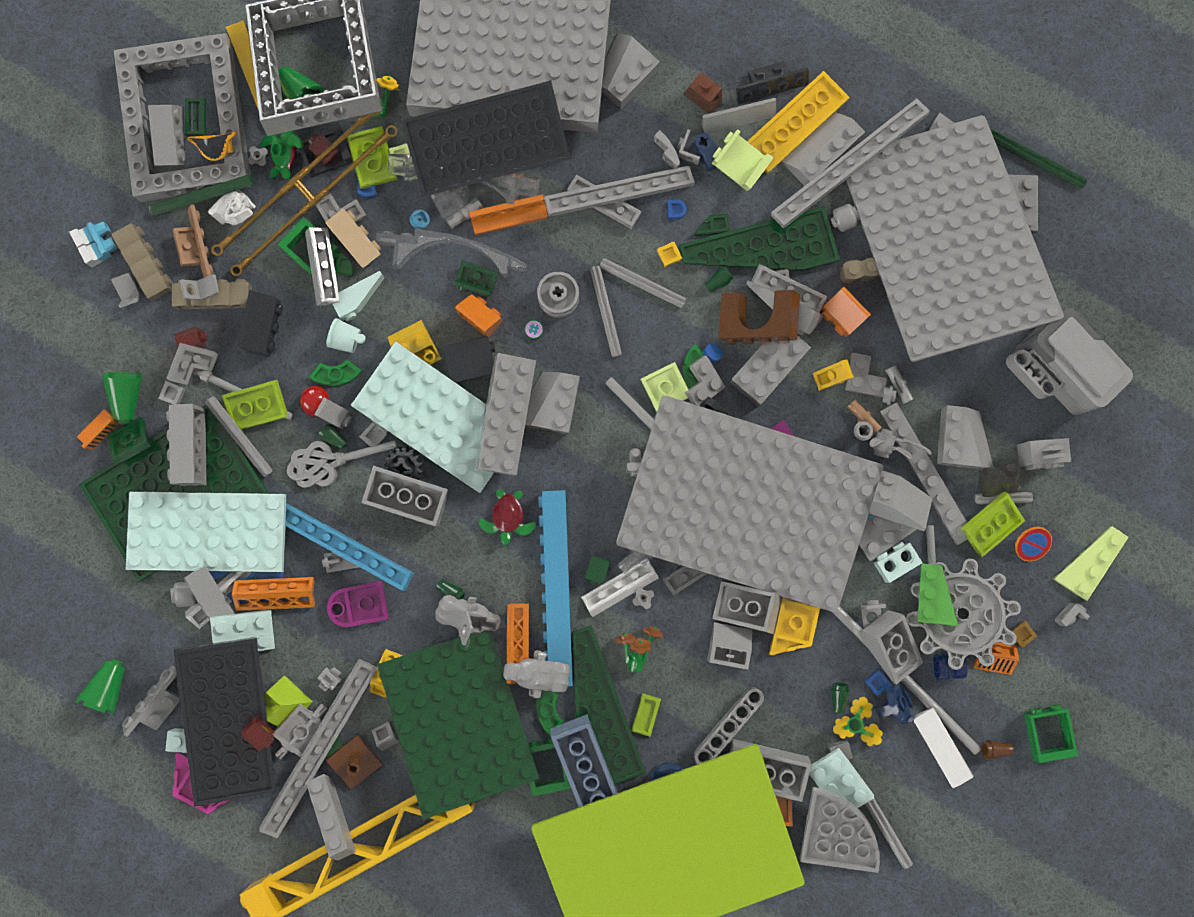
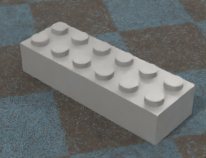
[475,353,536,476]

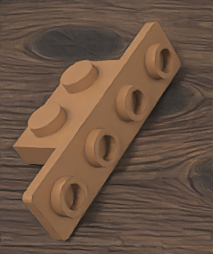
[173,205,213,278]

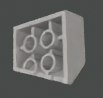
[602,33,660,109]
[937,405,994,470]

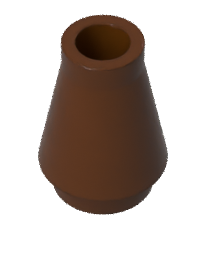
[981,740,1013,760]

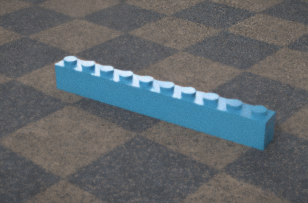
[539,490,573,686]

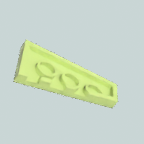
[1053,526,1128,601]

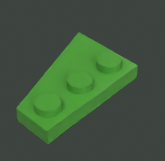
[917,563,958,627]

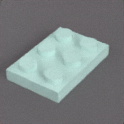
[210,609,275,651]
[809,748,874,808]

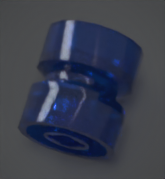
[933,654,968,681]

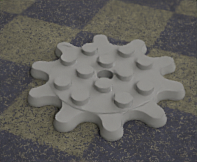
[906,559,1021,670]

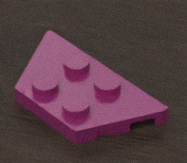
[173,752,229,814]

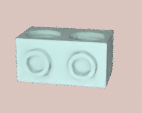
[873,542,922,583]

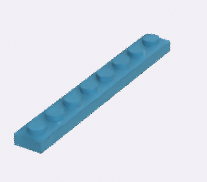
[285,503,414,591]

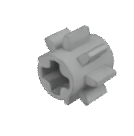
[317,667,342,691]

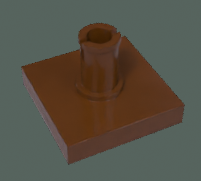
[326,734,382,790]

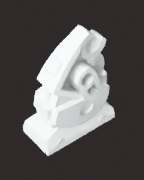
[208,190,256,226]

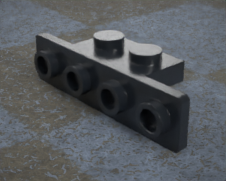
[736,61,809,104]

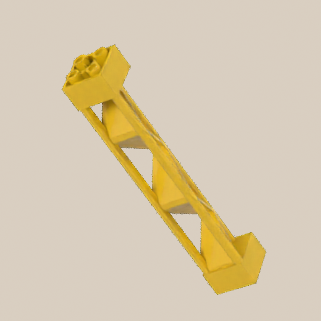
[240,795,476,917]

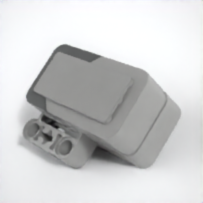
[1006,308,1133,415]

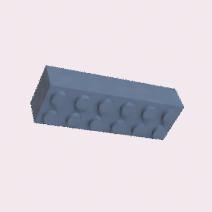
[550,715,618,807]

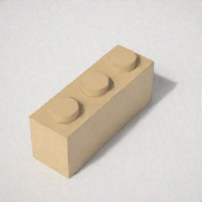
[325,208,381,269]

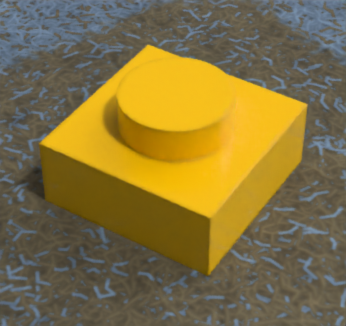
[657,242,682,267]

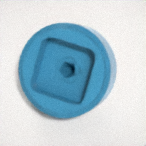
[410,209,430,230]

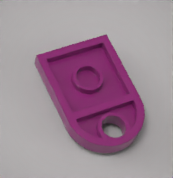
[327,581,389,627]

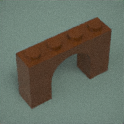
[718,290,800,345]

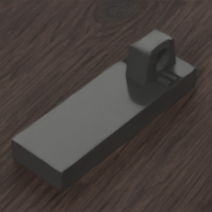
[663,566,708,596]

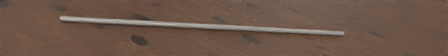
[605,377,981,755]

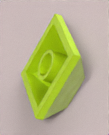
[264,676,313,726]

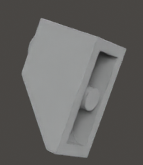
[314,398,352,429]

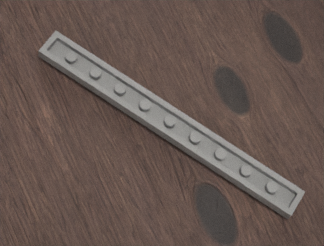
[771,98,930,229]
[259,659,377,838]

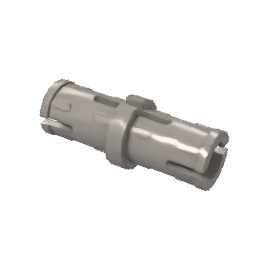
[445,198,483,229]
[885,365,914,404]

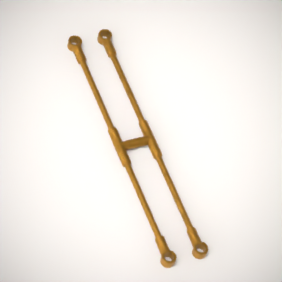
[211,111,397,276]

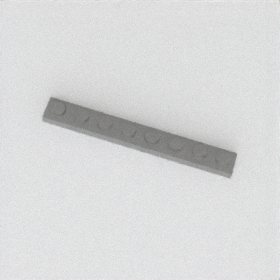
[544,166,695,217]
[879,402,967,545]

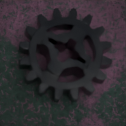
[384,446,426,480]

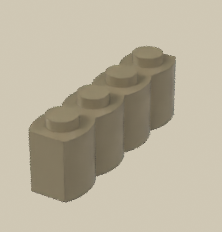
[111,223,172,301]
[839,257,881,284]
[172,279,252,309]

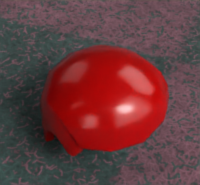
[300,386,329,417]

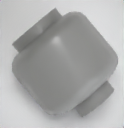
[830,204,860,232]
[170,581,197,608]

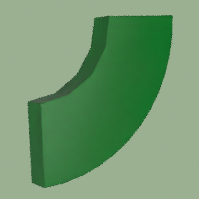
[682,344,703,390]
[309,360,363,386]
[536,690,563,737]

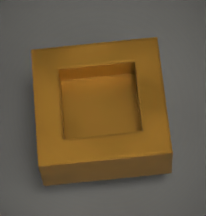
[1010,621,1037,648]

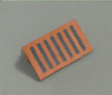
[77,409,119,450]
[973,642,1019,675]

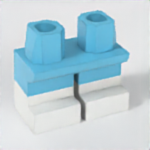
[70,222,119,267]

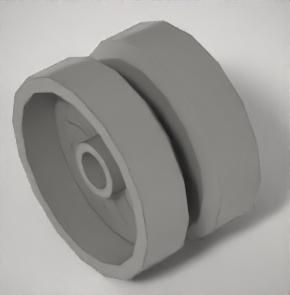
[537,272,579,318]

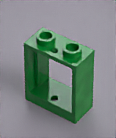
[278,217,341,276]
[1024,704,1078,763]
[528,738,571,797]

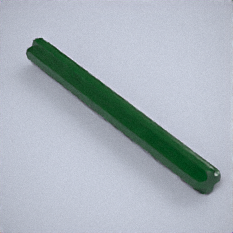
[990,128,1087,189]
[149,174,254,216]

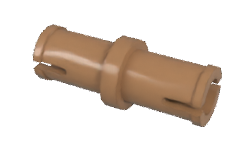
[846,399,882,435]

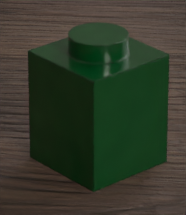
[585,556,610,586]

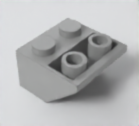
[707,622,752,670]

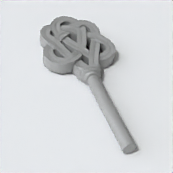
[287,440,397,488]

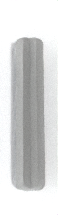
[975,492,1033,504]

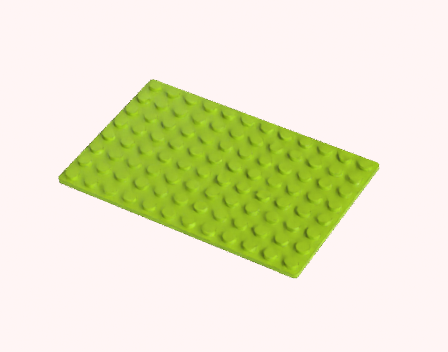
[531,744,805,917]

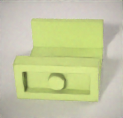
[712,129,773,191]

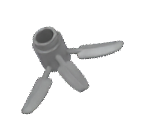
[870,429,932,460]

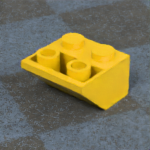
[388,320,442,365]

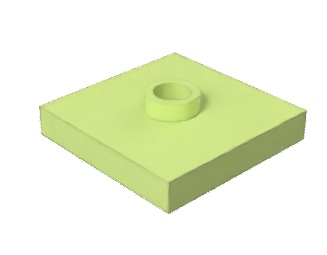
[641,362,688,412]

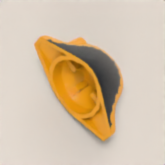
[187,131,237,161]

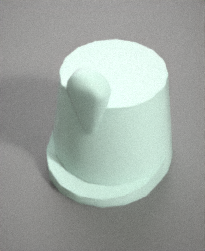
[327,318,366,353]

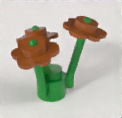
[615,626,663,673]

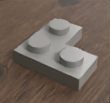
[316,193,367,236]
[167,343,218,385]
[845,353,887,397]
[685,355,725,406]

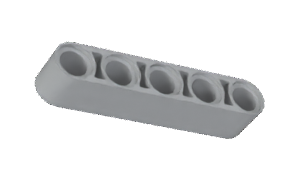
[694,687,764,764]

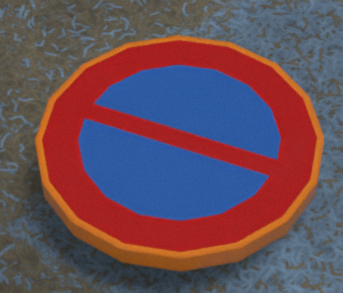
[1015,526,1052,562]

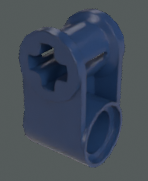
[693,133,718,172]

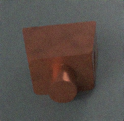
[683,72,722,114]

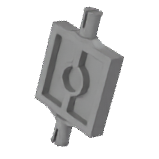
[273,704,327,759]

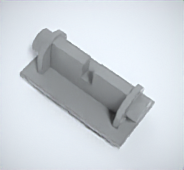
[322,552,359,573]

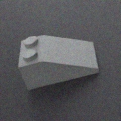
[869,471,932,531]
[712,581,782,634]
[861,610,923,684]

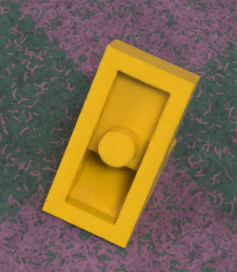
[813,360,854,391]

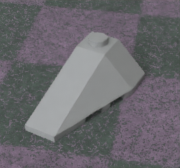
[746,281,823,335]

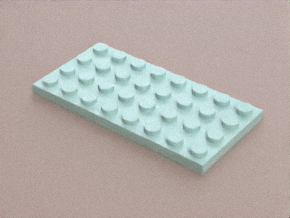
[351,342,493,493]
[126,492,286,572]

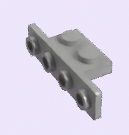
[122,666,180,736]

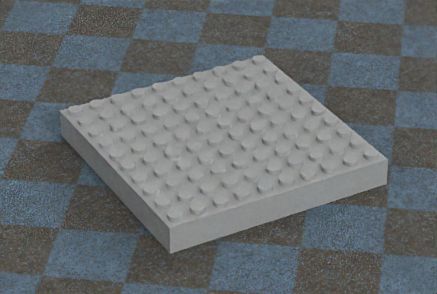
[406,0,611,133]

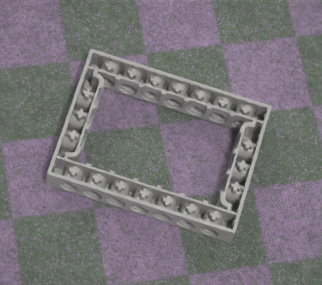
[246,0,382,136]
[114,33,251,202]

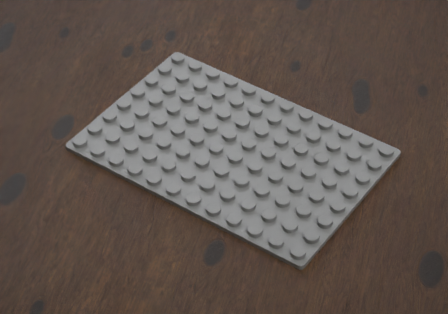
[840,115,1064,362]
[616,396,883,612]

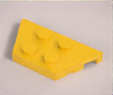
[769,596,820,655]

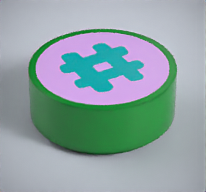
[524,320,544,340]

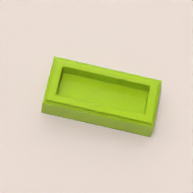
[631,693,661,737]

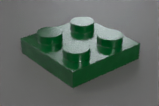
[107,417,151,465]

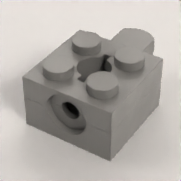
[1017,438,1071,470]

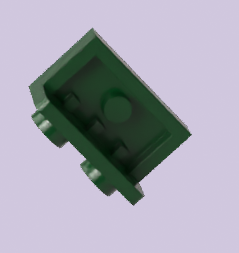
[453,261,499,297]

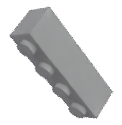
[306,774,356,861]

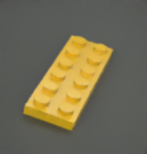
[747,71,850,175]

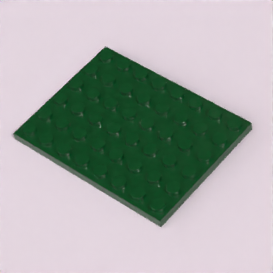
[79,405,269,582]
[377,631,539,820]

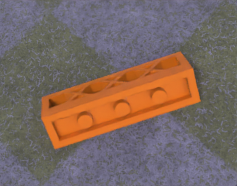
[469,194,548,236]
[232,577,315,611]
[507,603,529,684]

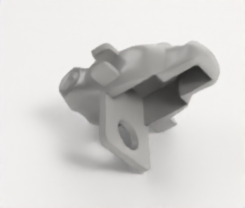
[435,595,501,645]
[503,651,570,698]

